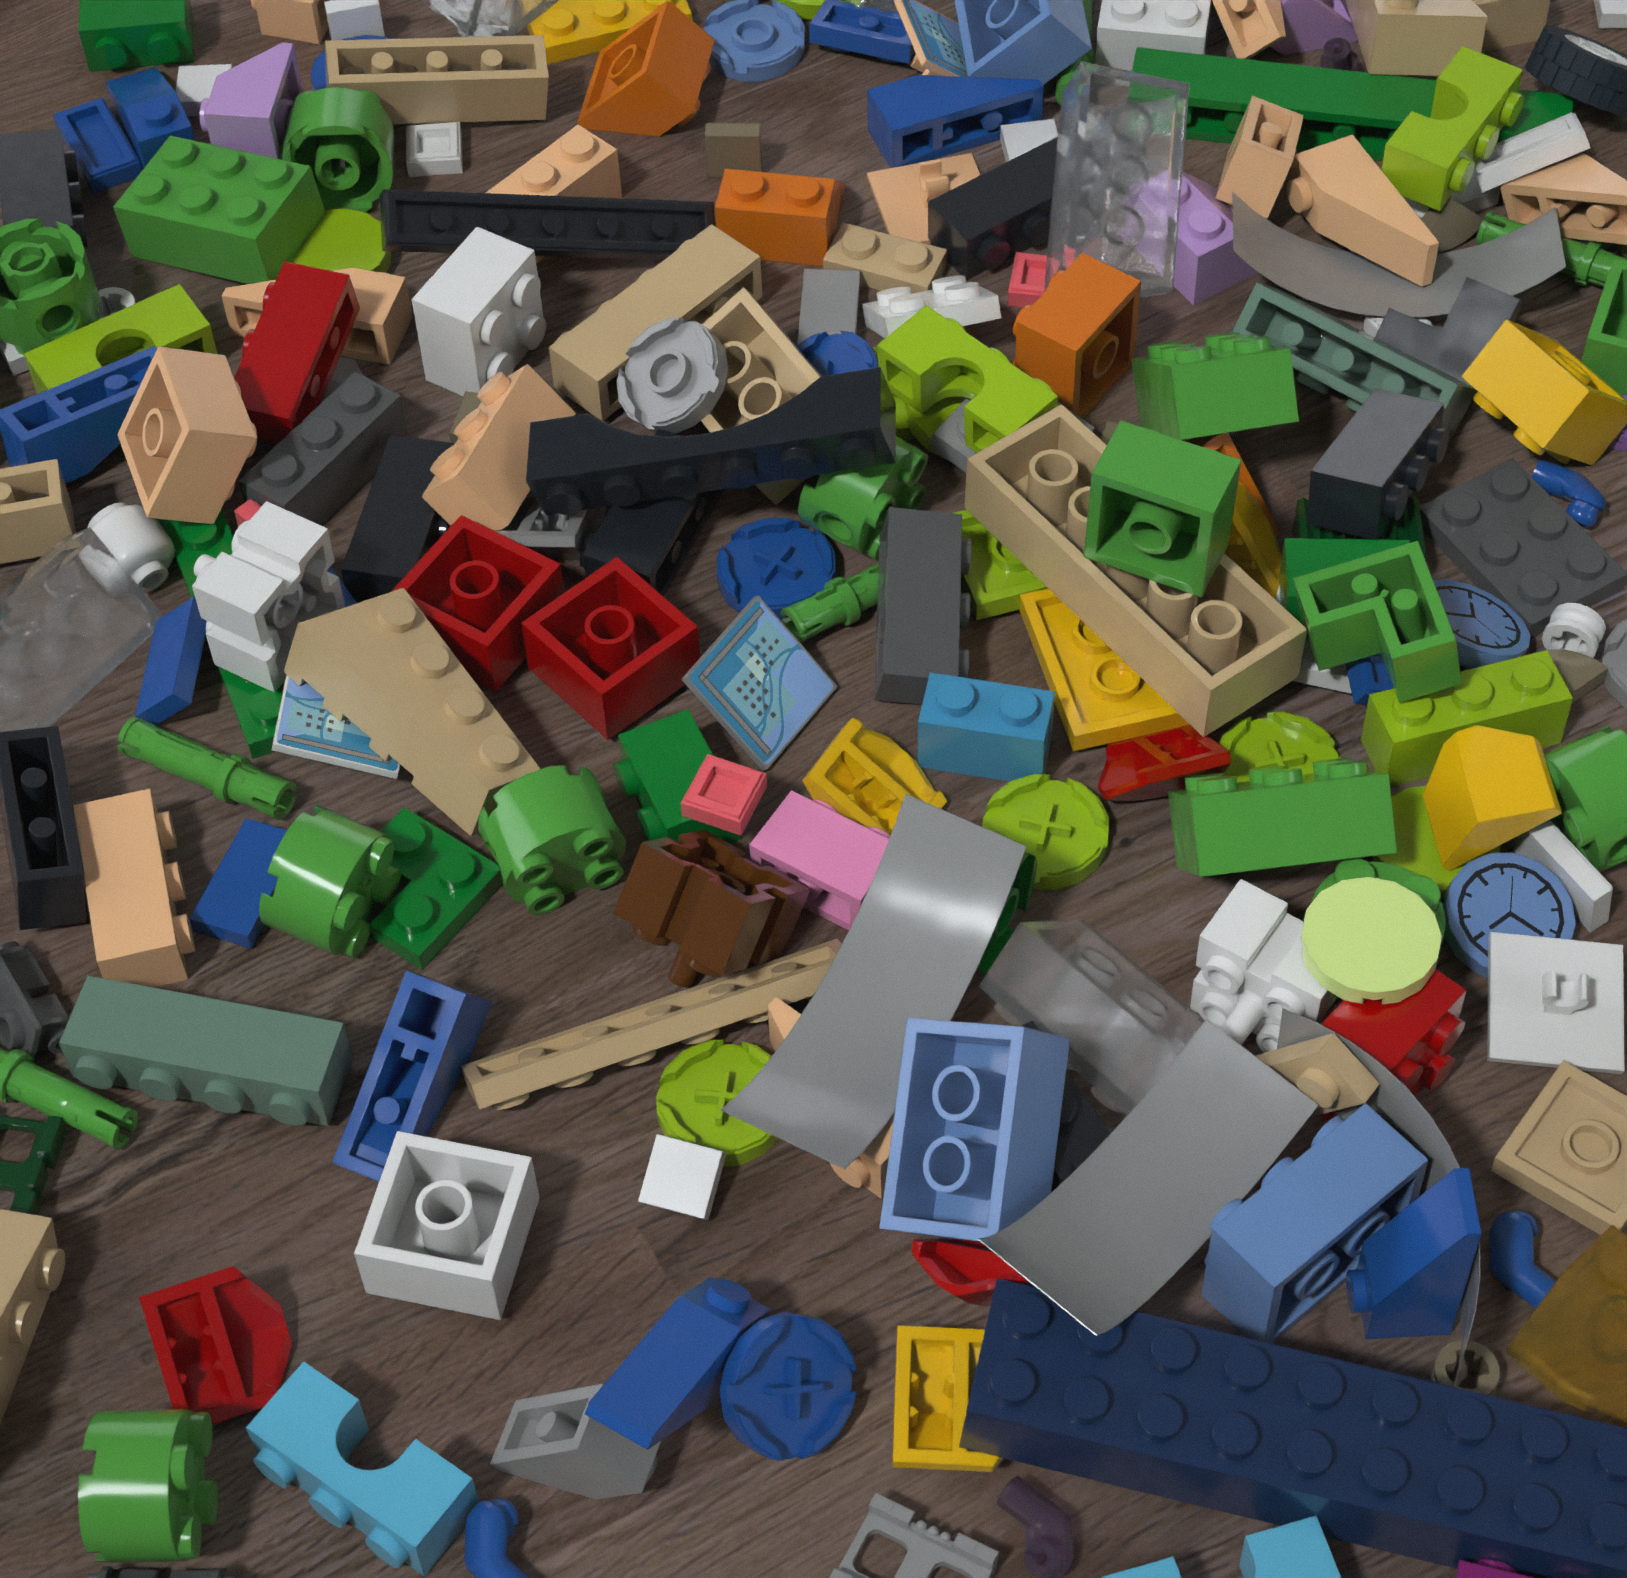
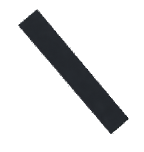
[379,189,715,260]

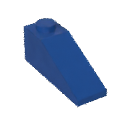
[105,67,195,170]
[867,75,1043,168]
[0,346,157,484]
[332,971,492,1182]
[1346,1168,1481,1339]
[585,1277,772,1450]

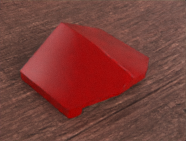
[1097,724,1231,801]
[911,1238,1037,1306]
[139,1266,292,1425]

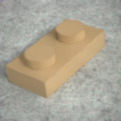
[823,223,947,294]
[1256,1033,1380,1117]

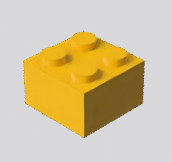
[1461,319,1627,466]

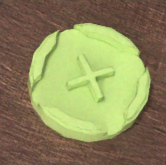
[1300,877,1442,1005]

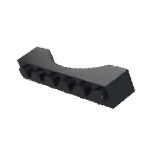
[526,367,896,516]

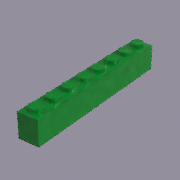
[1125,47,1574,161]

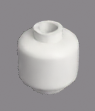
[84,502,175,593]

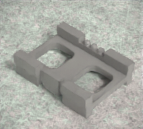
[829,1493,999,1578]

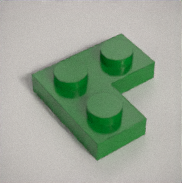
[369,807,503,970]

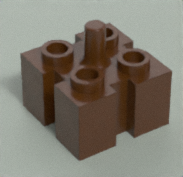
[613,830,811,988]

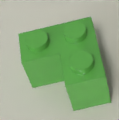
[1293,541,1462,703]

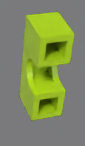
[1382,46,1524,211]
[24,284,217,394]
[877,305,1058,453]
[1361,650,1573,787]

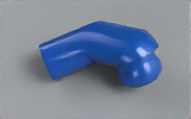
[1532,459,1606,529]
[1488,1210,1564,1314]
[464,1497,529,1578]

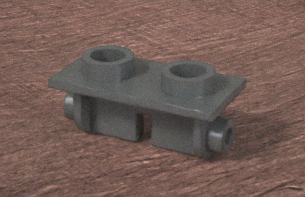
[0,941,69,1061]

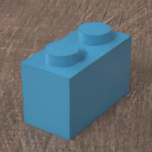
[918,672,1055,782]

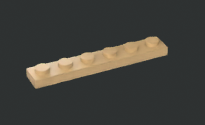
[461,939,842,1110]

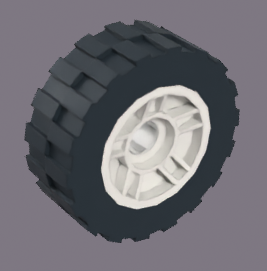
[1525,25,1627,117]

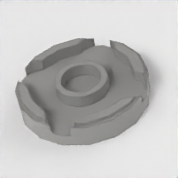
[617,318,728,433]

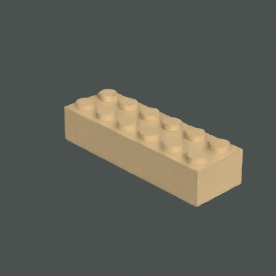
[965,404,1307,737]

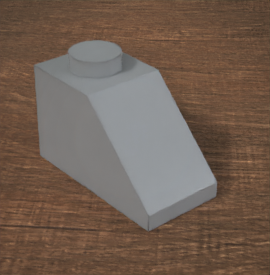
[490,1383,661,1500]

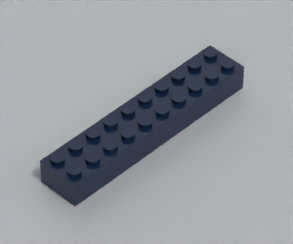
[959,1278,1627,1578]

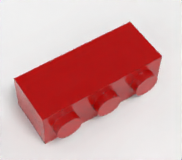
[234,261,360,445]

